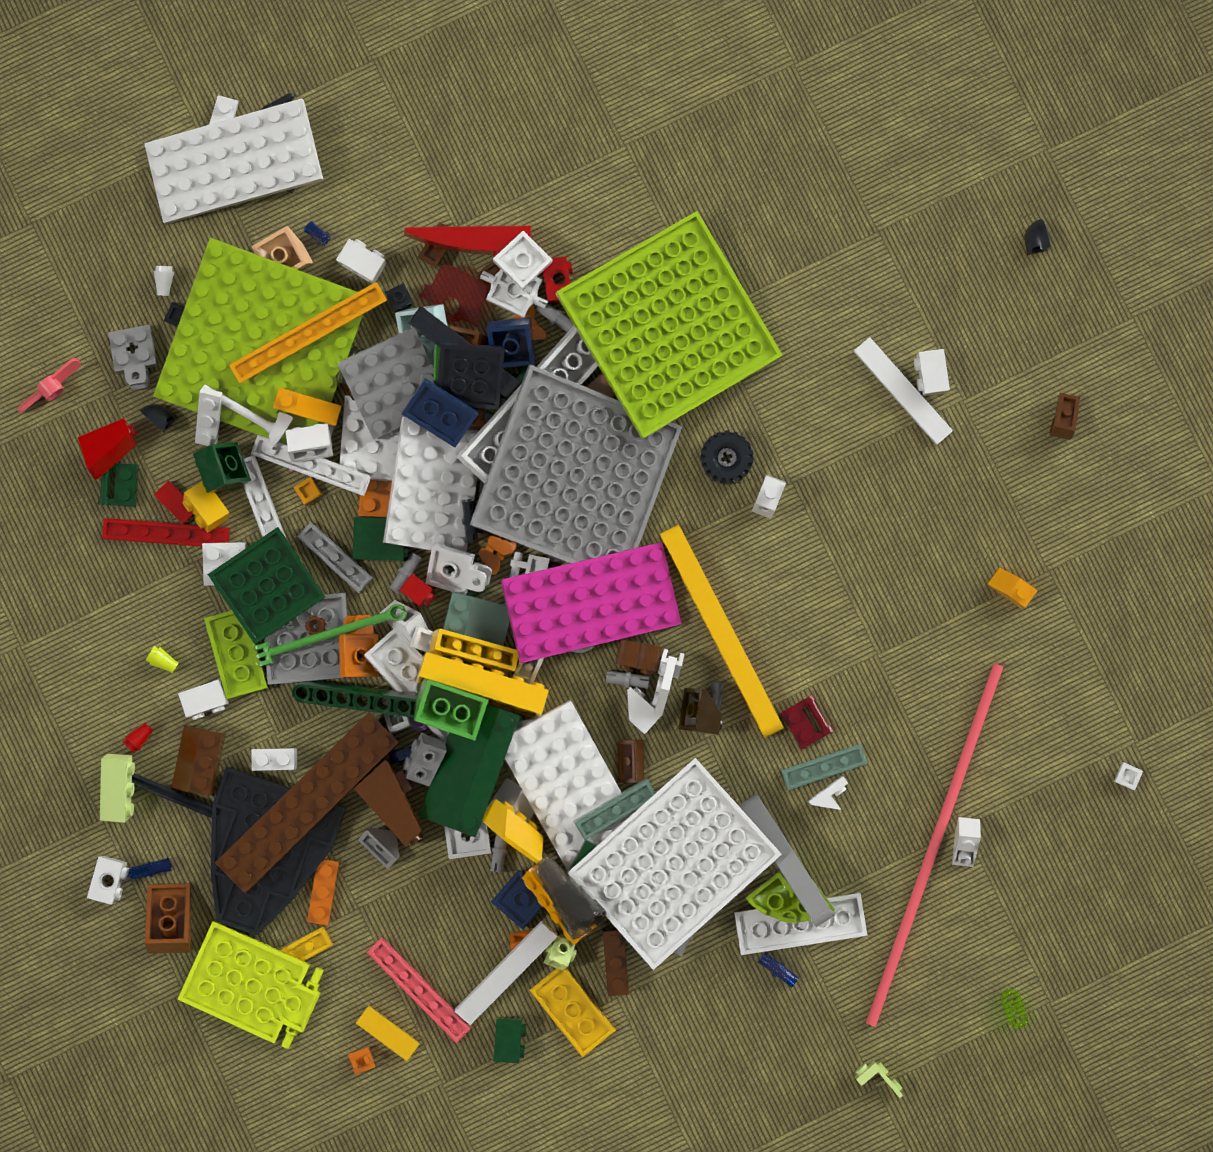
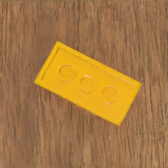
[529,968,616,1057]

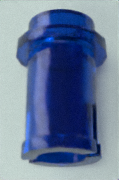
[304,221,331,247]

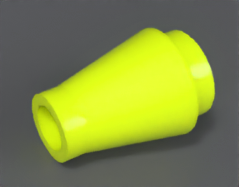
[146,646,179,673]

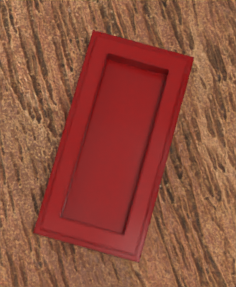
[154,480,194,524]

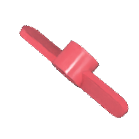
[17,358,81,413]

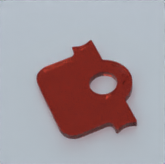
[419,265,488,327]

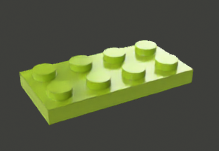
[204,610,268,700]

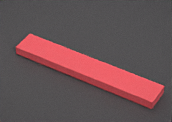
[367,937,472,1043]

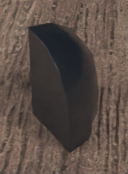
[1024,219,1051,255]
[139,404,178,433]

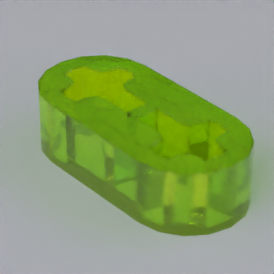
[1000,988,1028,1029]

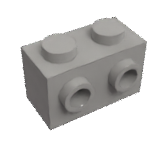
[403,733,447,786]

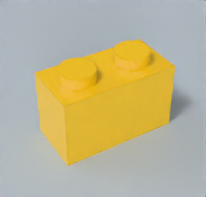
[183,482,229,533]

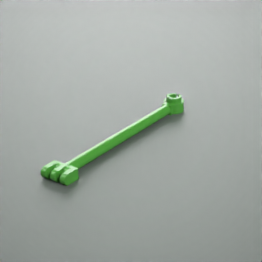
[254,604,407,667]

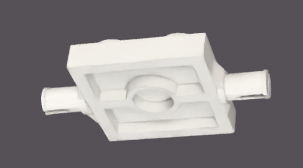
[480,269,548,318]

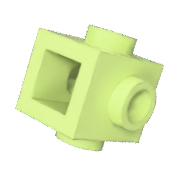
[544,935,577,970]

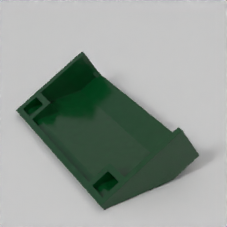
[419,704,523,838]

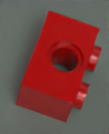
[543,256,573,304]
[400,574,435,608]

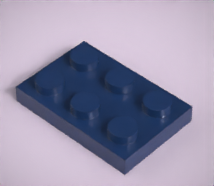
[401,378,478,448]

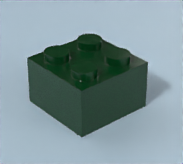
[193,442,251,493]

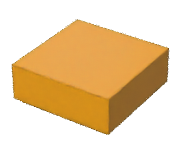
[293,477,323,506]

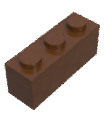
[602,929,629,996]

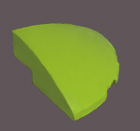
[746,871,836,923]

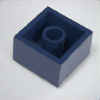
[487,317,535,368]

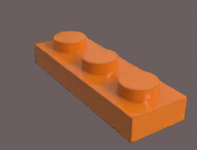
[307,859,339,925]

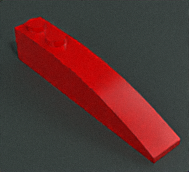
[404,225,531,257]

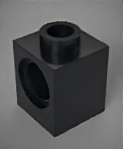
[385,283,415,313]

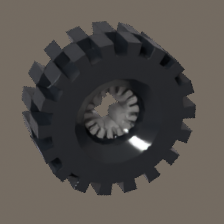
[700,430,753,485]

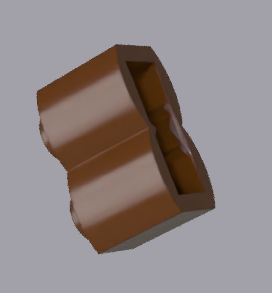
[616,639,662,675]

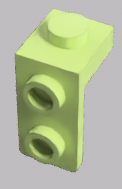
[854,1060,903,1098]

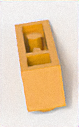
[273,387,342,426]

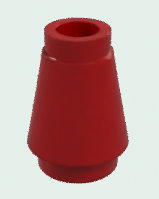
[122,722,153,753]

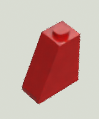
[78,418,137,480]

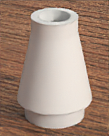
[153,266,174,296]

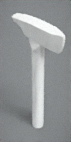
[203,385,293,450]

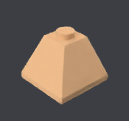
[251,226,313,270]

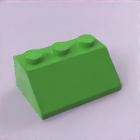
[414,679,488,741]

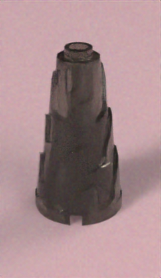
[536,858,607,940]

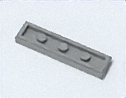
[297,522,373,594]

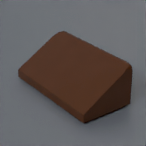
[617,740,644,783]

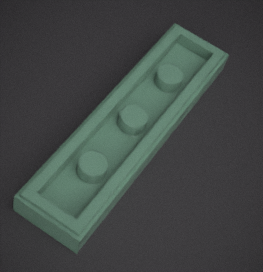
[781,744,868,791]
[574,778,656,840]

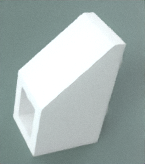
[627,687,661,734]
[952,817,981,867]

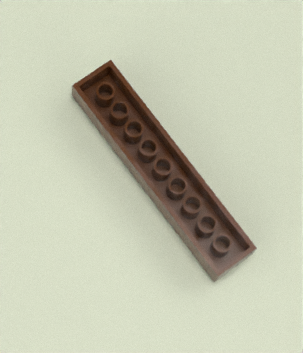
[215,712,401,893]

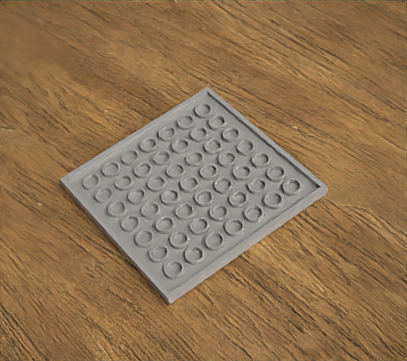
[470,365,682,563]

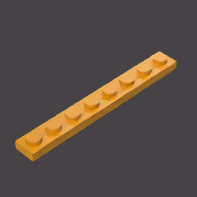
[229,282,387,384]

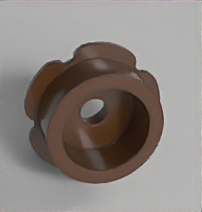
[305,616,326,635]

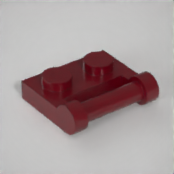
[780,694,834,750]

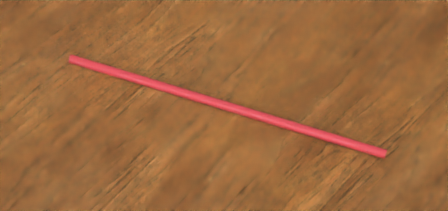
[866,663,1003,1027]

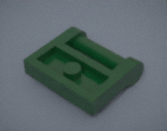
[97,463,139,507]

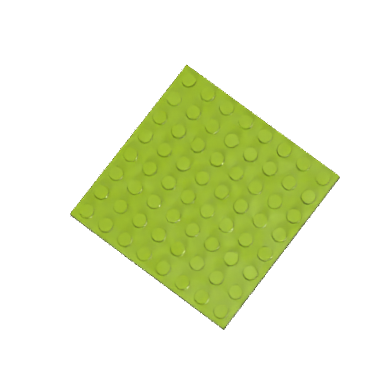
[555,211,783,439]
[153,237,363,445]

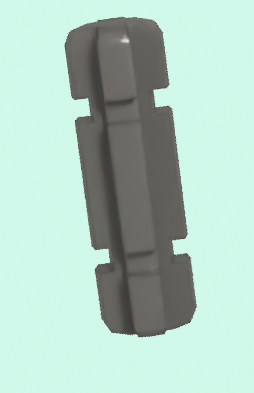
[710,682,724,710]

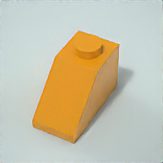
[987,567,1038,609]

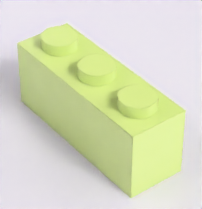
[100,753,135,823]

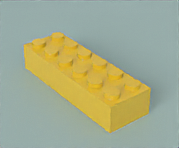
[415,650,549,719]

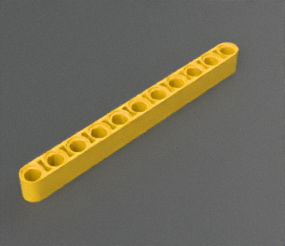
[660,525,784,738]

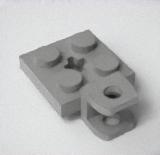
[108,325,157,391]

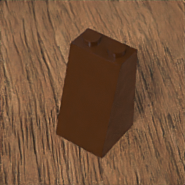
[354,760,424,846]

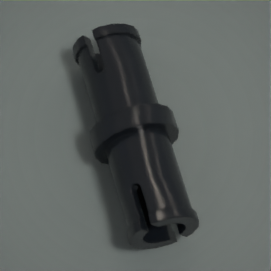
[461,499,479,543]

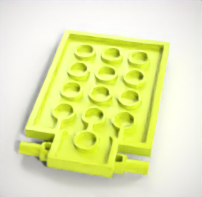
[178,921,324,1049]

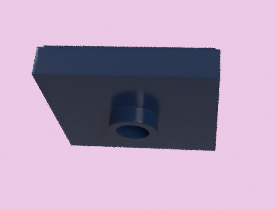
[491,870,543,930]

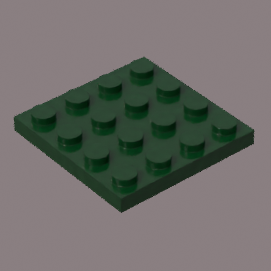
[207,527,326,645]

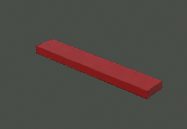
[102,518,230,547]

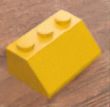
[482,799,543,866]

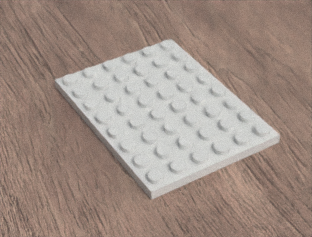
[568,758,782,970]

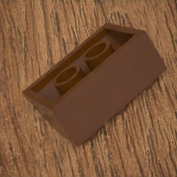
[171,725,226,796]

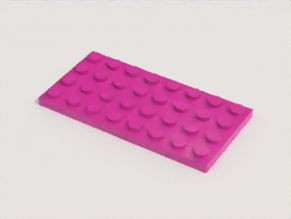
[500,542,682,663]

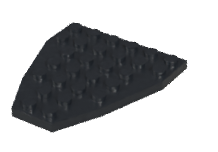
[211,766,347,936]

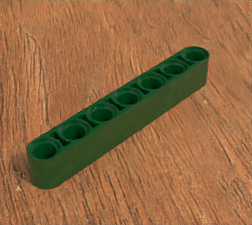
[292,680,418,718]

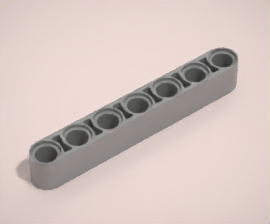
[739,794,835,927]

